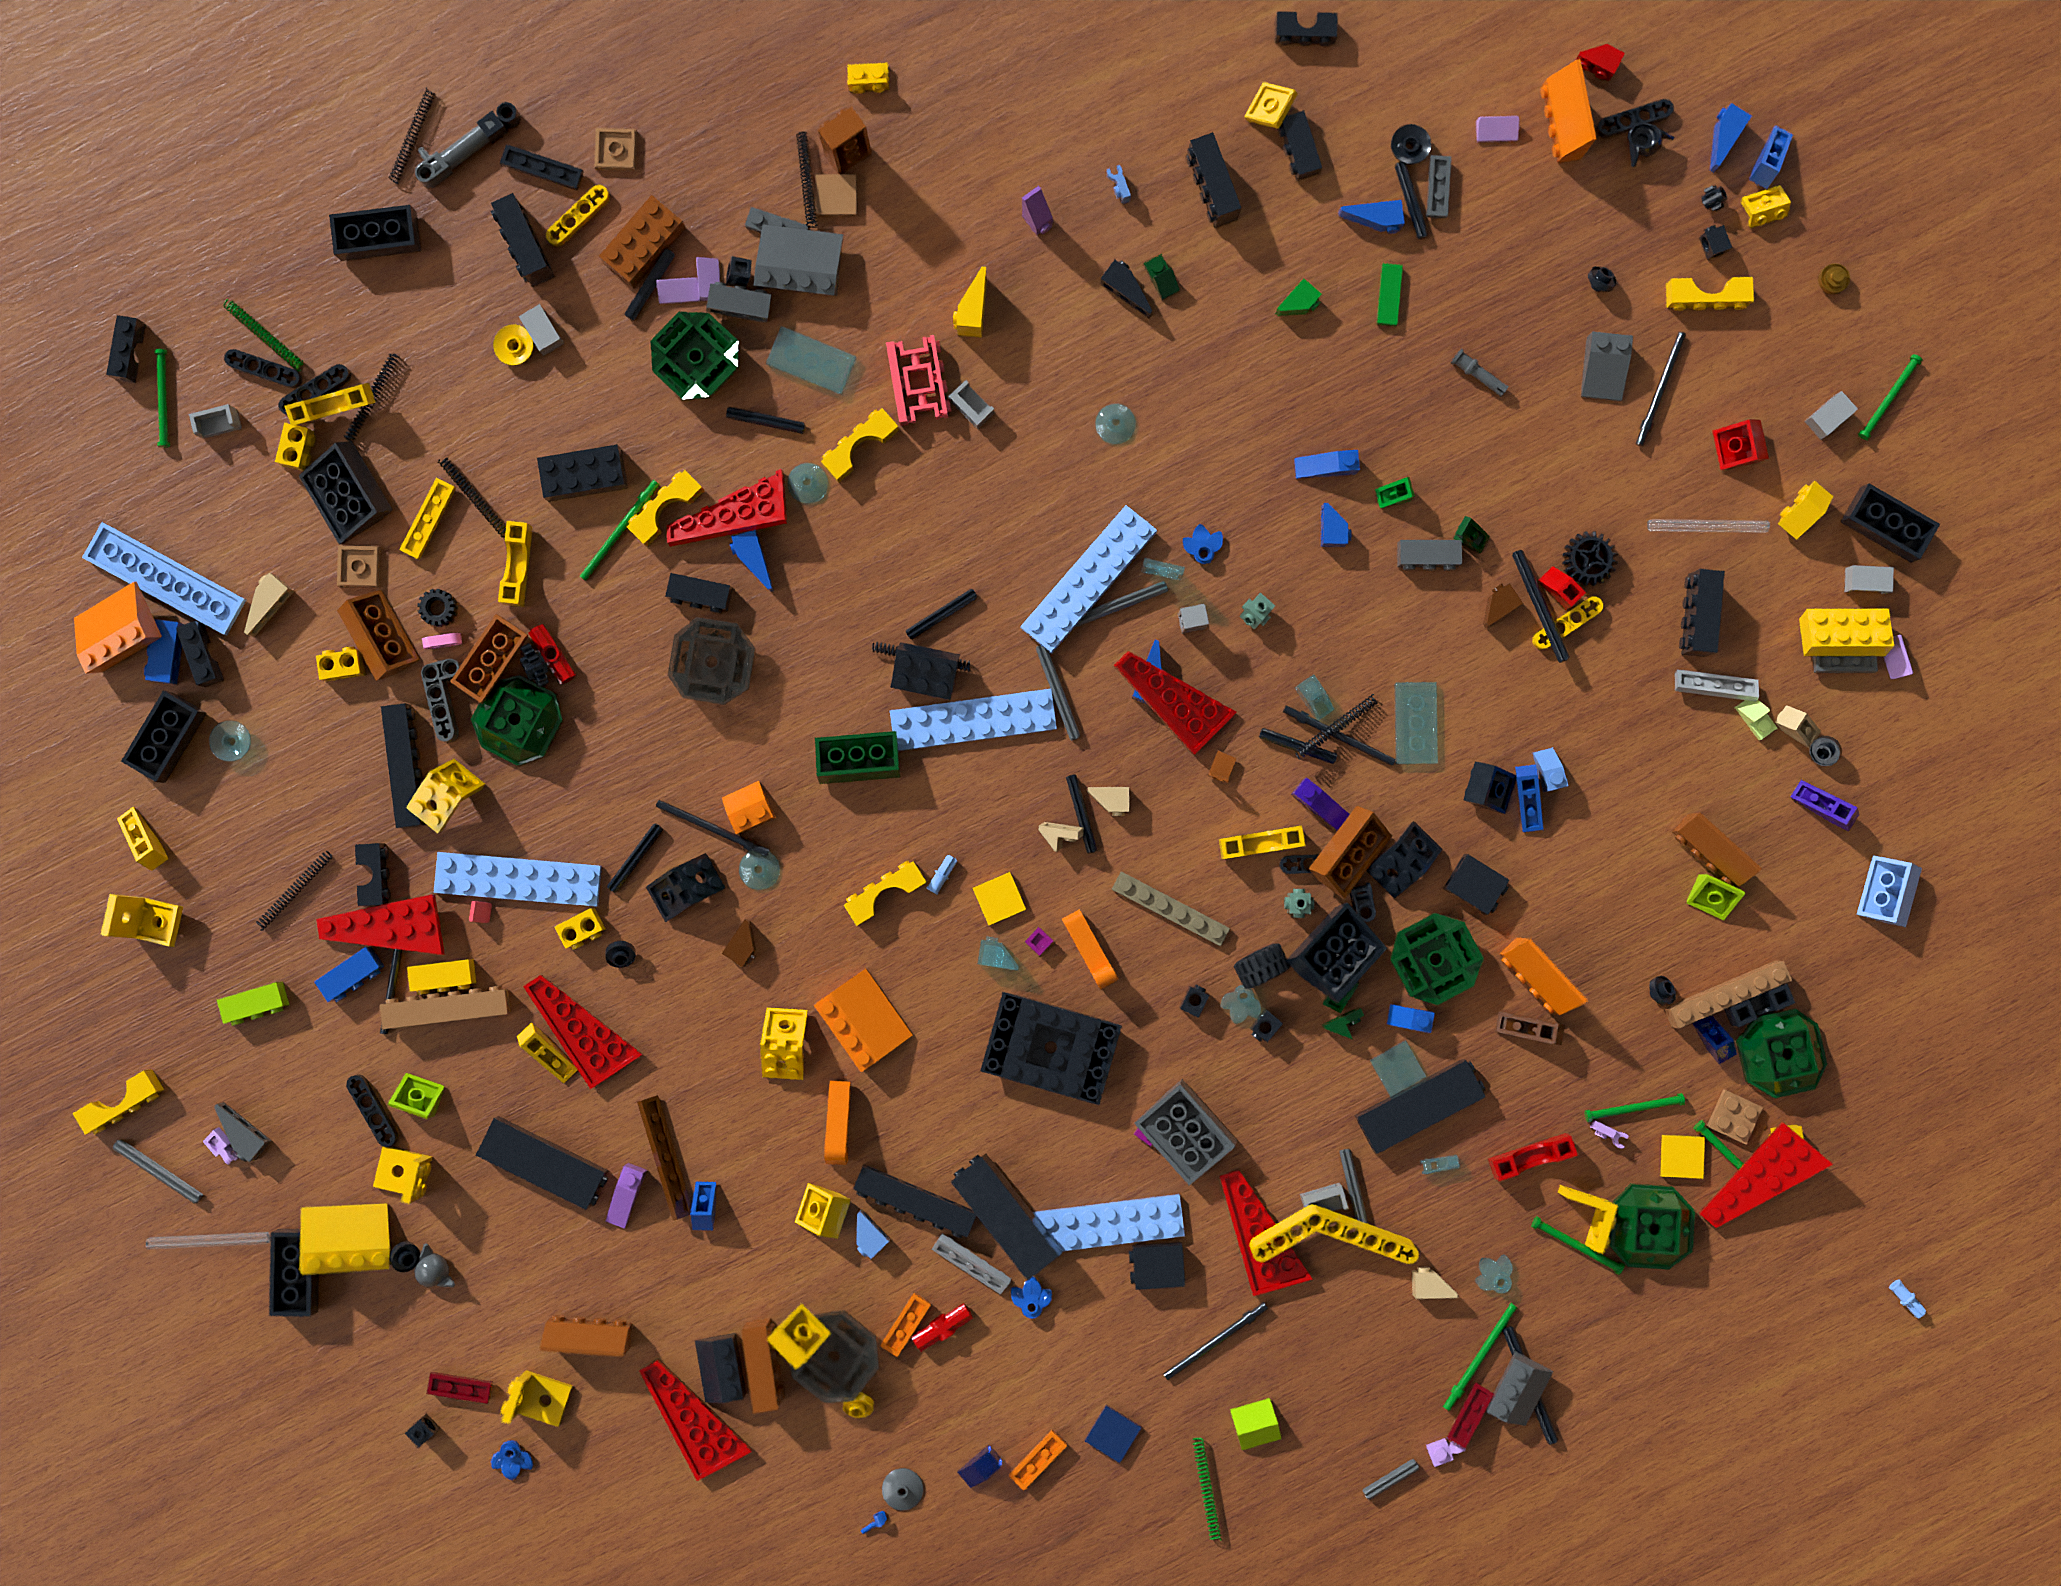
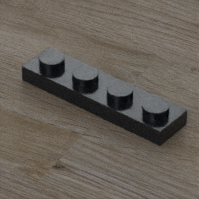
[500,144,584,191]

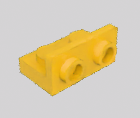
[847,63,889,93]
[1741,185,1791,228]

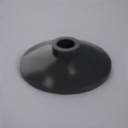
[1391,124,1431,164]

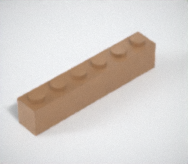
[1664,961,1792,1028]
[380,986,511,1029]

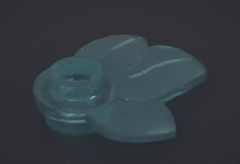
[1220,985,1261,1024]
[1475,1254,1513,1293]

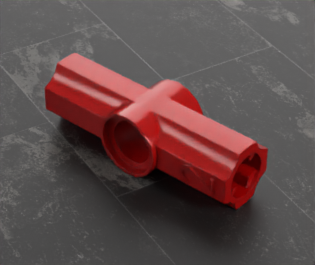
[528,624,577,685]
[912,1303,973,1352]

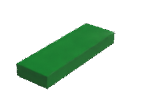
[1376,263,1403,326]

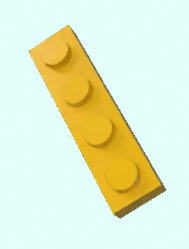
[399,478,456,560]

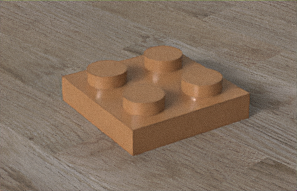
[1707,1089,1763,1144]

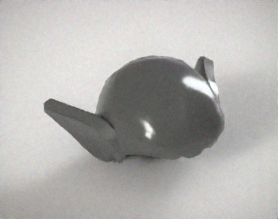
[414,1243,455,1288]

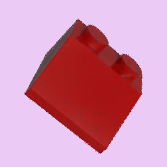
[1712,419,1769,470]

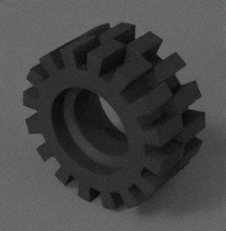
[417,589,458,627]

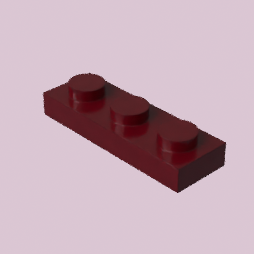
[426,1372,493,1404]
[1446,1383,1494,1449]

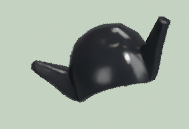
[1628,123,1675,168]

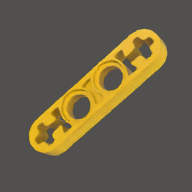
[546,185,610,247]
[1532,597,1603,649]

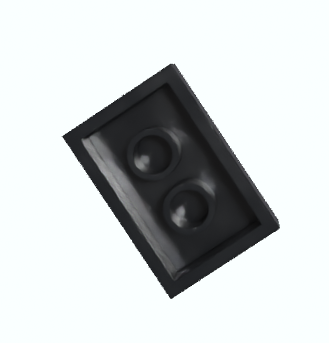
[890,642,960,700]

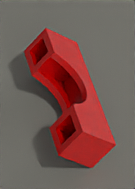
[1488,1133,1578,1181]

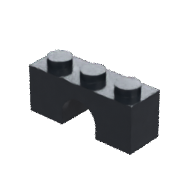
[1274,11,1338,46]
[106,315,146,383]
[176,621,224,687]
[355,843,391,906]
[1724,984,1795,1027]

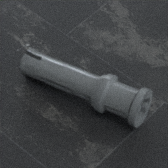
[1450,348,1509,397]

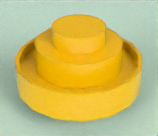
[843,1392,874,1418]

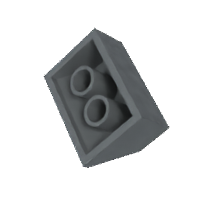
[1487,1351,1553,1426]

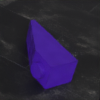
[1291,777,1350,831]
[1791,780,1860,831]

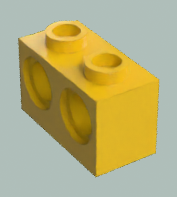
[275,423,315,471]
[316,647,366,682]
[555,908,606,950]

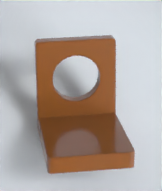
[1208,751,1237,784]

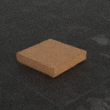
[594,128,637,171]
[816,174,857,217]
[337,546,381,588]

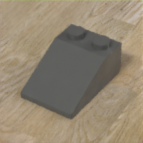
[1581,331,1633,401]

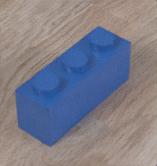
[144,619,185,685]
[314,946,385,1003]

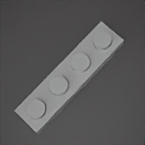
[1675,669,1759,701]
[931,1234,1011,1295]

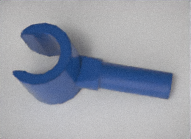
[861,1511,887,1534]

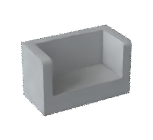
[519,304,564,356]
[949,380,995,429]
[1804,391,1858,439]
[189,404,242,439]
[1845,565,1894,594]
[1178,604,1209,633]
[1300,1183,1348,1220]

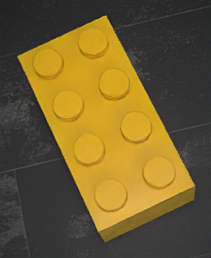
[1799,609,1894,656]

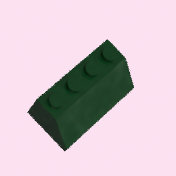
[815,731,901,784]

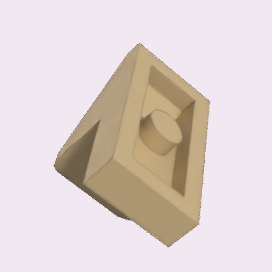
[1039,822,1084,852]

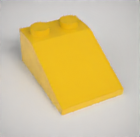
[953,266,987,337]

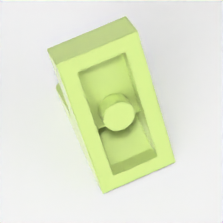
[1735,700,1777,740]

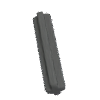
[1363,1459,1419,1500]

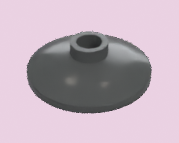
[882,1468,923,1510]

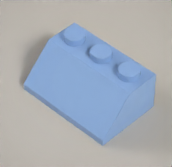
[1857,856,1922,927]

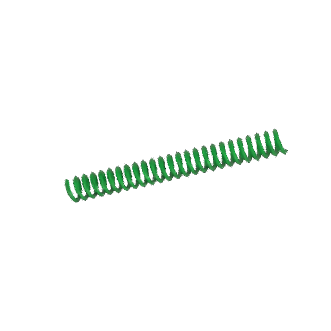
[223,299,304,371]
[1193,1438,1222,1541]

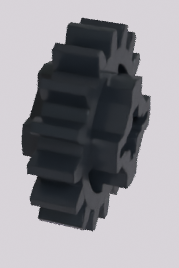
[520,643,549,687]

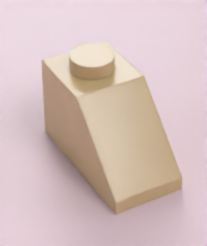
[1775,705,1821,748]
[1088,787,1129,816]
[1412,1267,1457,1299]

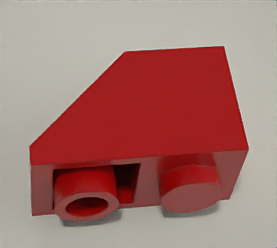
[1575,44,1625,81]
[1537,566,1586,610]

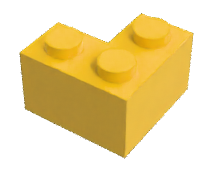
[1778,481,1833,540]

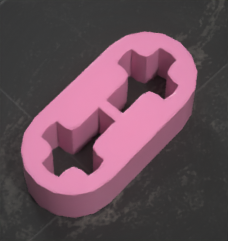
[422,633,462,649]

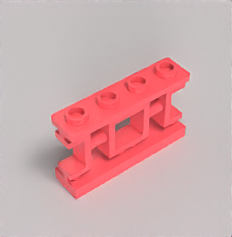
[886,335,951,426]

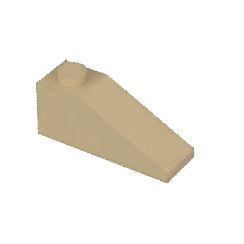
[244,573,294,637]

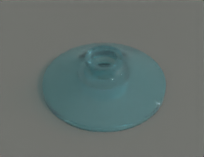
[1095,404,1136,444]
[787,463,828,504]
[209,721,251,761]
[739,851,780,890]

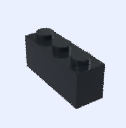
[1277,111,1322,181]
[665,573,733,614]

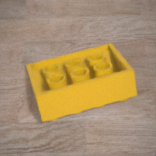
[300,1203,390,1274]

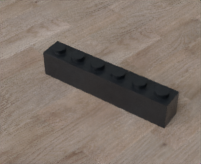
[381,703,426,829]
[853,1164,976,1238]

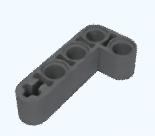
[421,659,462,743]

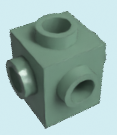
[1239,593,1275,630]
[1284,889,1314,918]

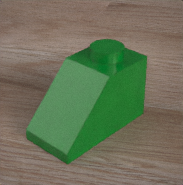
[1275,278,1322,316]

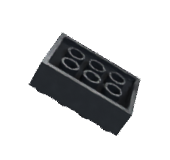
[299,441,393,545]
[1286,903,1387,1003]

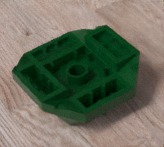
[650,311,739,401]
[471,675,564,766]
[1390,913,1484,1005]
[1736,1008,1828,1098]
[1609,1183,1695,1270]

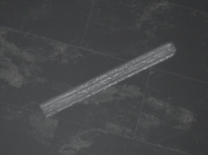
[1647,519,1770,532]
[146,1232,270,1249]

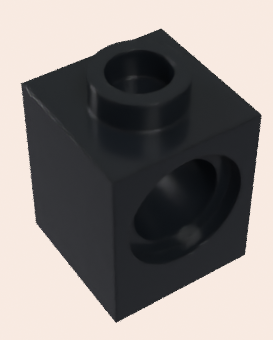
[1699,225,1732,260]
[726,256,752,287]
[1179,984,1209,1018]
[1250,1009,1283,1043]
[405,1413,440,1448]

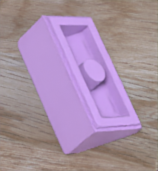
[1476,116,1519,142]
[696,257,720,301]
[657,278,700,304]
[1884,635,1913,679]

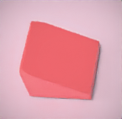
[469,901,492,923]

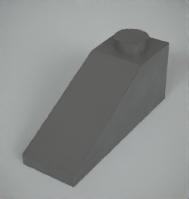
[214,1102,272,1162]

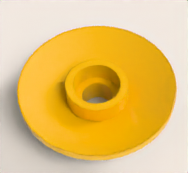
[493,324,534,365]

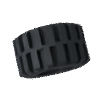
[1233,943,1290,989]

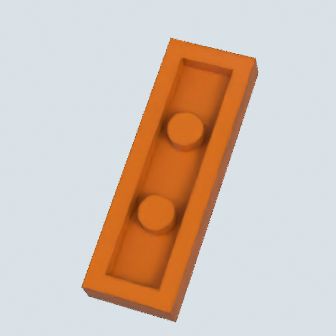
[880,1292,931,1357]
[1009,1430,1067,1491]

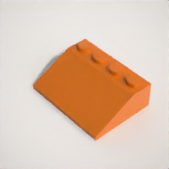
[1541,59,1596,163]
[74,581,162,674]
[1499,937,1588,1015]
[814,968,913,1072]

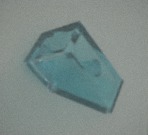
[1294,674,1335,721]
[978,936,1019,971]

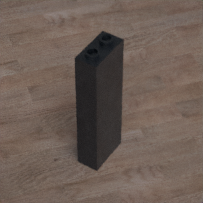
[1354,1059,1486,1154]
[475,1116,609,1210]
[951,1154,1063,1281]

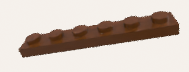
[637,1095,692,1221]

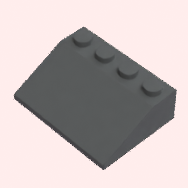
[754,224,843,296]
[1134,1079,1237,1185]

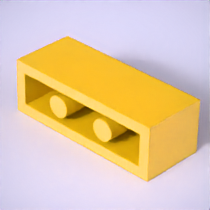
[407,959,476,995]

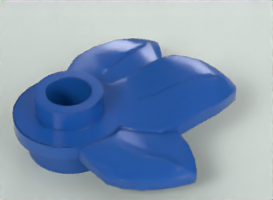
[1183,524,1223,564]
[1011,1277,1052,1319]
[491,1440,533,1480]

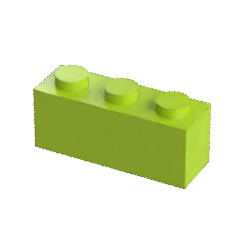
[217,981,289,1026]

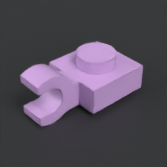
[1590,1120,1629,1148]
[203,1127,239,1165]
[1426,1438,1466,1467]

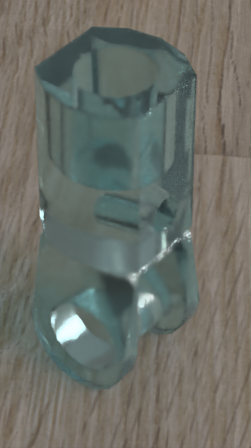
[1420,1155,1460,1174]

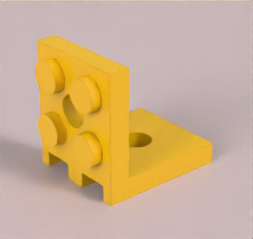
[406,759,485,833]
[101,894,183,947]
[760,1008,808,1080]
[373,1147,432,1204]
[1558,1185,1618,1253]
[501,1370,573,1427]

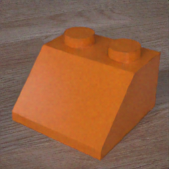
[722,781,776,835]

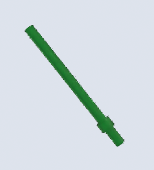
[580,480,660,581]
[1443,1303,1518,1411]

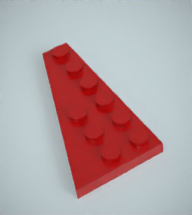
[666,468,787,547]
[1113,651,1237,755]
[316,894,445,955]
[523,975,643,1089]
[1699,1121,1833,1228]
[1219,1170,1313,1296]
[639,1359,753,1481]

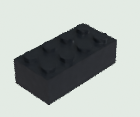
[1186,132,1241,228]
[491,193,555,287]
[329,205,421,261]
[537,444,628,502]
[1840,483,1940,563]
[1679,569,1725,657]
[121,691,207,783]
[269,1229,319,1317]

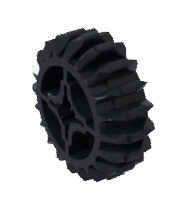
[1562,531,1618,586]

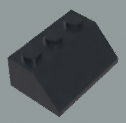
[695,1333,746,1403]

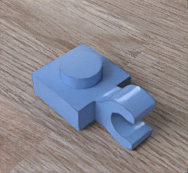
[1107,165,1131,204]

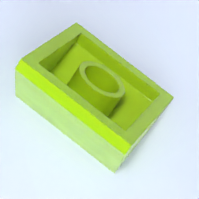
[1687,874,1745,920]
[388,1073,445,1119]
[1230,1398,1281,1450]

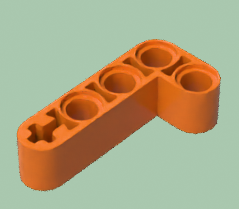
[1062,909,1118,990]
[824,1081,851,1165]

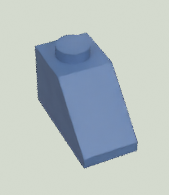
[1532,748,1568,792]
[857,1209,890,1259]

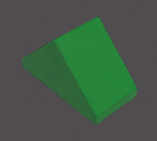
[1375,477,1415,509]

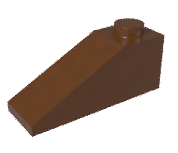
[1495,1012,1565,1045]

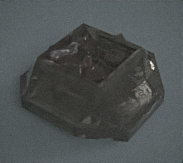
[667,617,756,705]
[790,1310,879,1403]

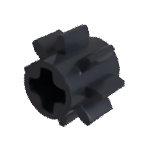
[1701,185,1728,211]

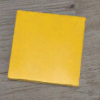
[1244,82,1298,129]
[973,872,1026,925]
[1660,1135,1705,1179]

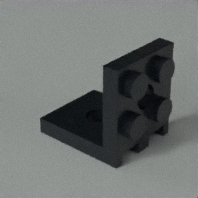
[1366,821,1443,898]
[646,853,726,922]

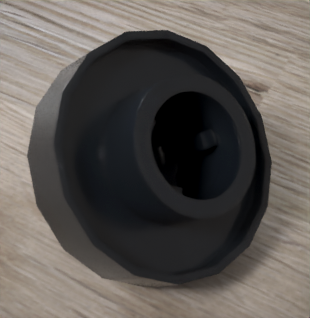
[1588,266,1617,292]
[1810,736,1842,766]
[605,941,636,968]
[1649,975,1676,1006]
[389,1241,421,1273]

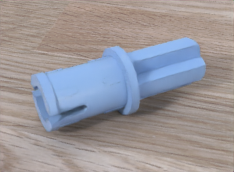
[926,855,957,895]
[1889,1280,1926,1318]

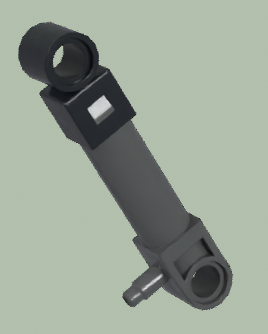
[415,102,521,188]

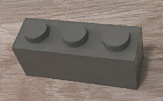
[706,282,771,323]
[1397,540,1462,571]

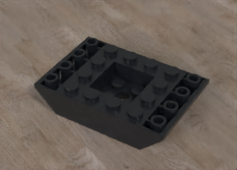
[980,992,1122,1105]

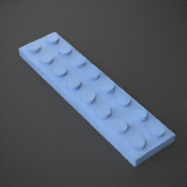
[1020,505,1157,654]
[82,522,246,635]
[890,689,1057,751]
[434,852,602,907]
[1032,1194,1185,1251]

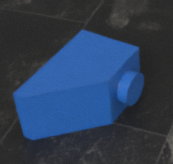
[1321,503,1352,547]
[1387,1004,1435,1033]
[690,1181,717,1230]

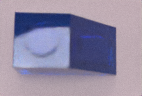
[1693,1015,1737,1064]
[957,1445,1002,1488]

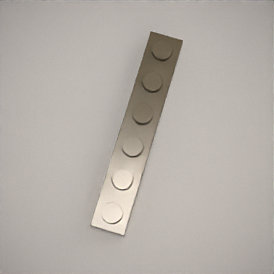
[1112,871,1230,946]

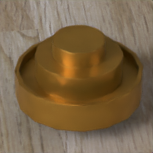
[1818,263,1850,294]

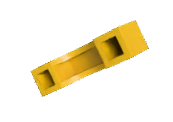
[1666,277,1754,311]
[285,383,376,426]
[821,408,899,483]
[627,470,705,547]
[498,521,533,607]
[1219,826,1305,859]
[844,860,927,926]
[73,1069,164,1135]

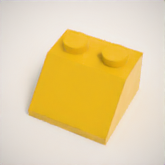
[795,1183,851,1239]
[767,1303,831,1369]

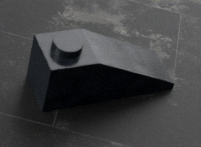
[1100,259,1152,319]

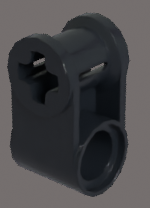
[1349,882,1376,923]

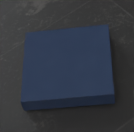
[1084,1405,1141,1463]

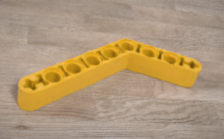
[1250,1205,1419,1264]

